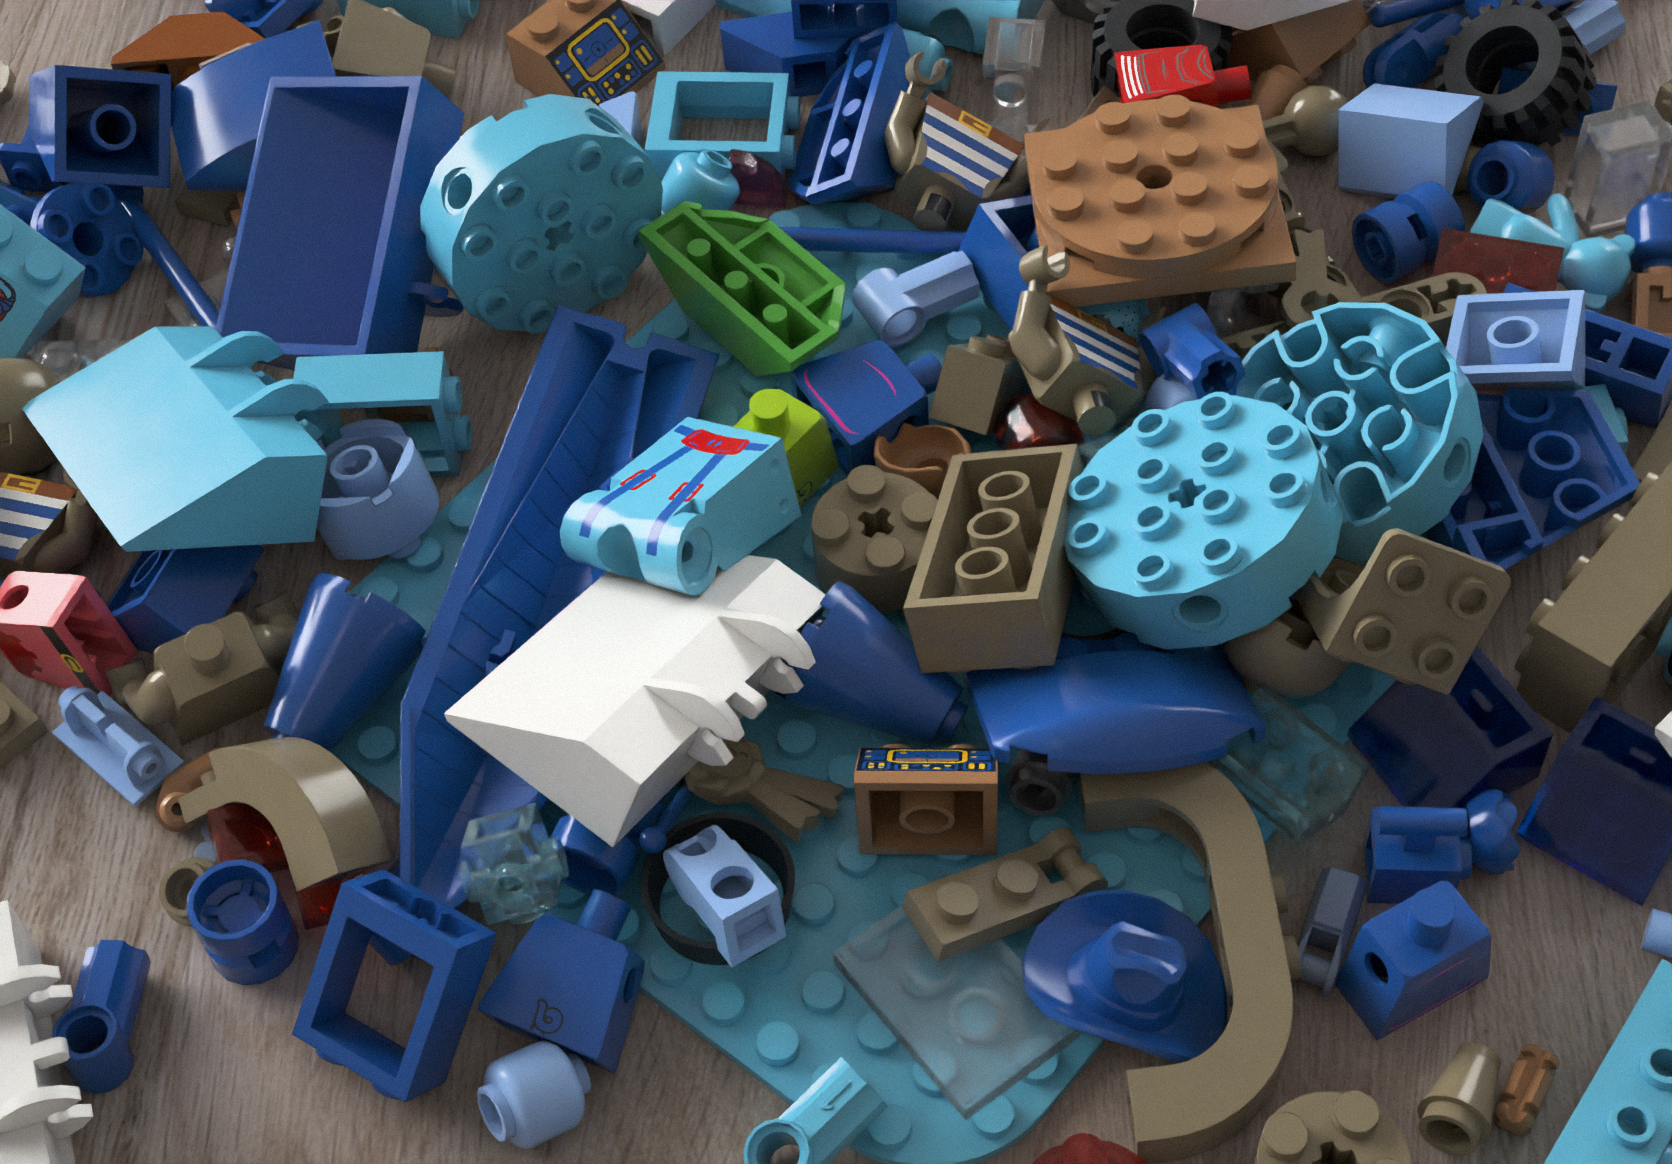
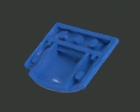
[961,633,1266,774]

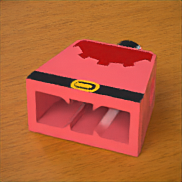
[0,571,138,696]

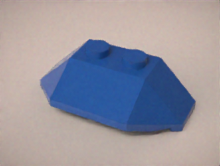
[787,21,910,204]

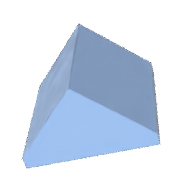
[1338,83,1484,199]
[1446,290,1585,391]

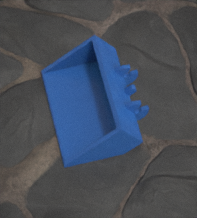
[216,76,465,371]

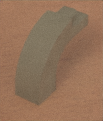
[178,737,392,891]

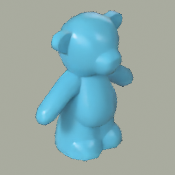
[1463,193,1635,313]

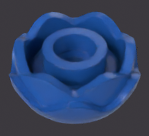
[1463,789,1519,875]

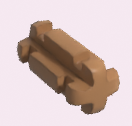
[1493,1044,1560,1136]

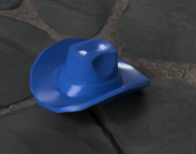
[1021,890,1226,1063]

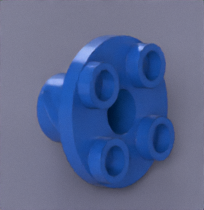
[30,182,144,298]

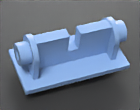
[52,686,185,807]

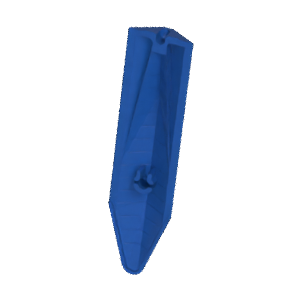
[400,305,720,910]

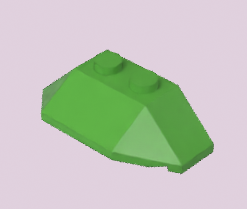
[638,201,846,377]

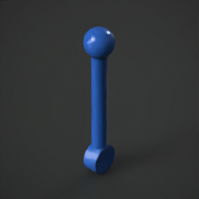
[639,776,693,854]

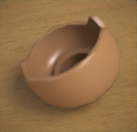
[874,423,972,500]

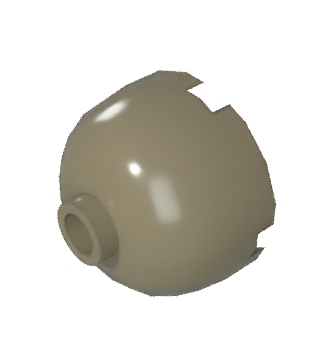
[0,357,60,476]
[1222,598,1349,701]

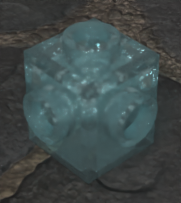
[460,803,569,925]

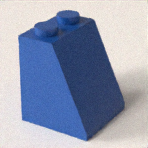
[29,65,171,188]

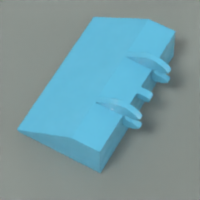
[22,326,329,552]

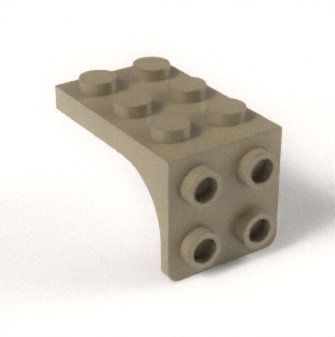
[1293,528,1511,695]

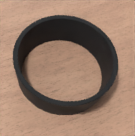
[641,812,795,965]

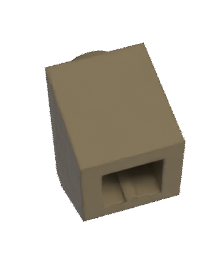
[929,334,1027,435]

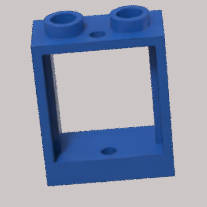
[292,869,497,1102]

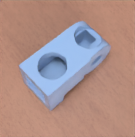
[663,825,786,967]

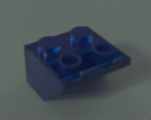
[1347,645,1553,808]
[1516,696,1672,906]

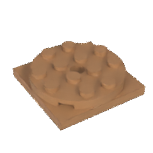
[1024,95,1296,307]

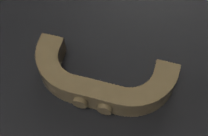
[1076,762,1301,1164]

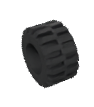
[1090,0,1233,106]
[1434,0,1596,147]

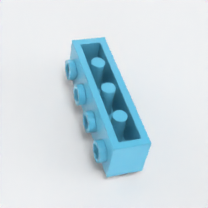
[1544,959,1672,1164]

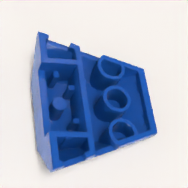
[171,20,336,191]
[1424,387,1640,570]

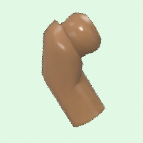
[156,746,221,832]

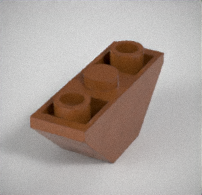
[111,12,265,91]

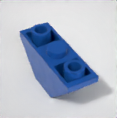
[719,12,857,97]

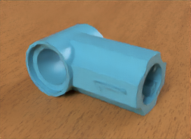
[743,1057,888,1164]

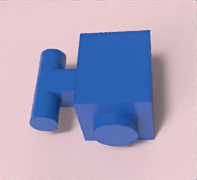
[1363,806,1472,904]

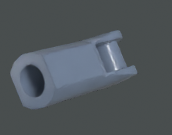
[1291,866,1367,998]

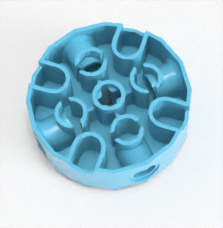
[420,94,663,334]
[1236,302,1484,563]
[1064,392,1343,649]

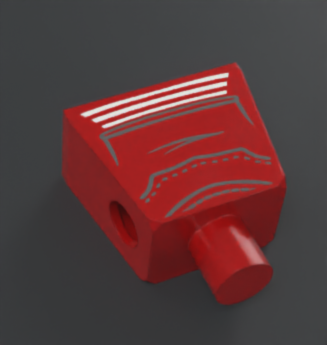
[1114,45,1251,108]

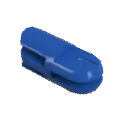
[1363,12,1465,88]

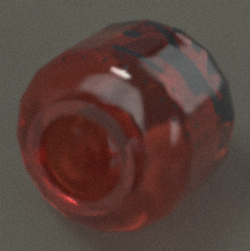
[994,393,1086,458]

